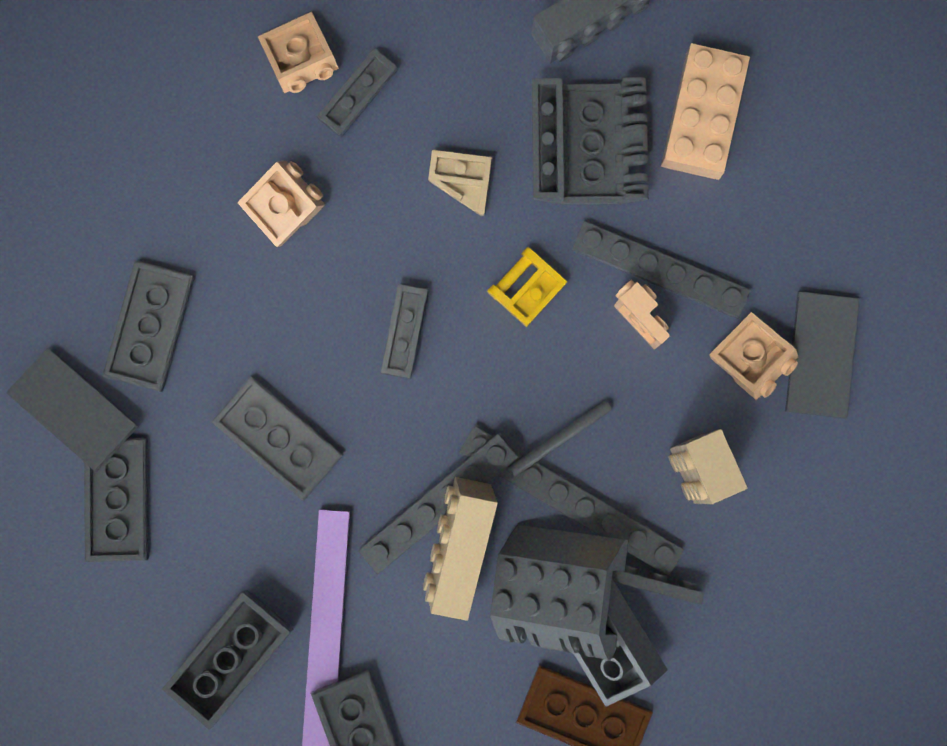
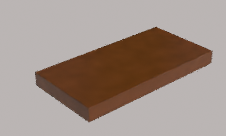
[516,665,653,746]

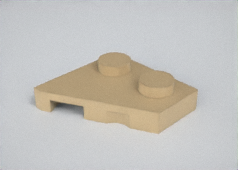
[428,150,492,216]

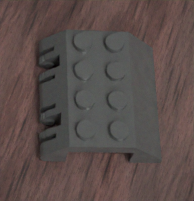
[532,77,649,205]
[490,525,628,660]

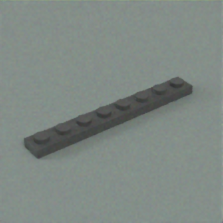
[459,426,684,576]

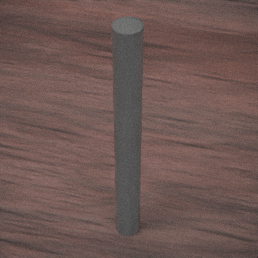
[507,401,612,477]

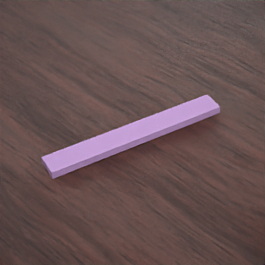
[302,510,350,746]

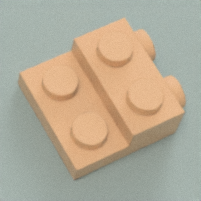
[258,12,339,93]
[238,161,325,247]
[614,279,670,350]
[709,312,798,400]

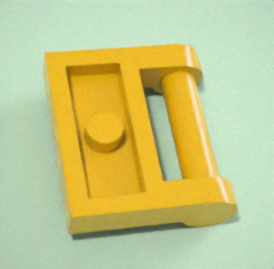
[487,247,567,327]

